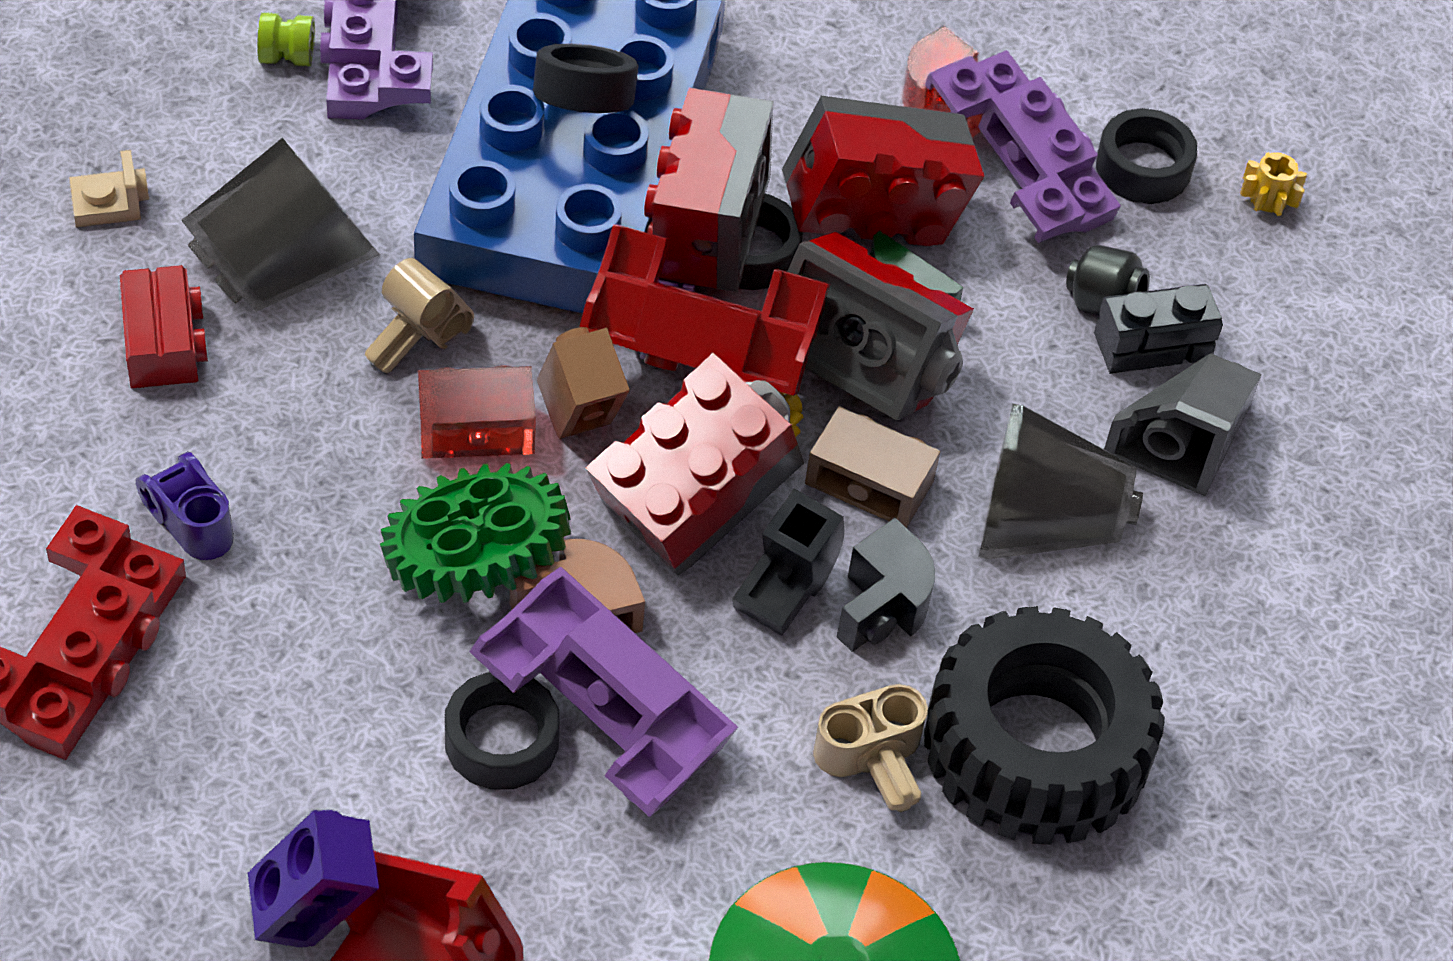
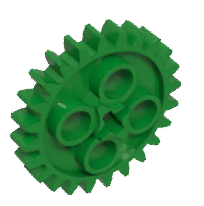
[380,463,571,603]

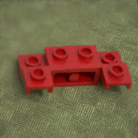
[579,224,831,396]
[0,505,186,760]

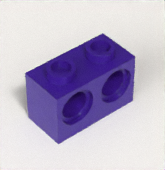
[247,809,379,948]

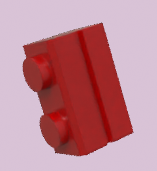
[120,265,208,388]

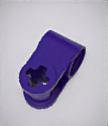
[135,451,234,560]

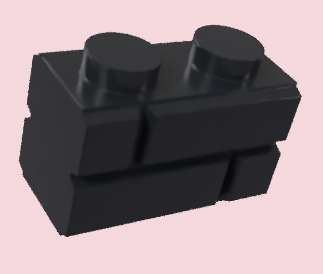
[1094,284,1223,374]

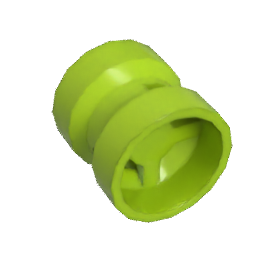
[257,12,315,67]

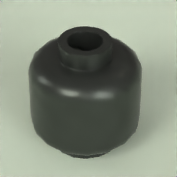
[1066,245,1150,316]

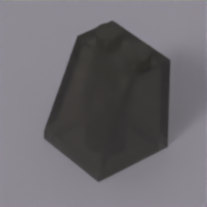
[181,137,380,312]

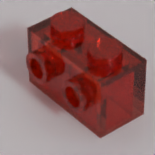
[418,365,536,459]

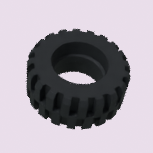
[924,606,1165,845]

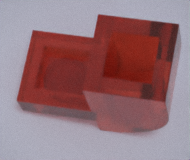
[902,25,984,137]

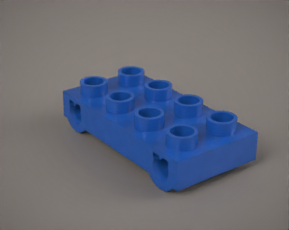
[414,0,726,313]

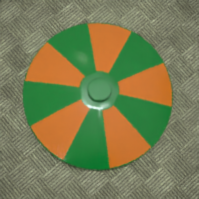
[709,862,960,961]

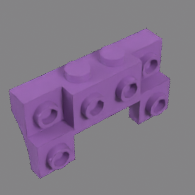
[320,0,433,120]
[925,50,1121,243]
[469,567,738,817]

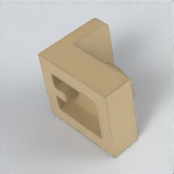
[69,150,149,227]

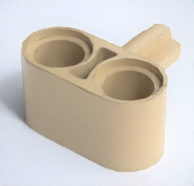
[365,258,474,373]
[813,684,928,813]

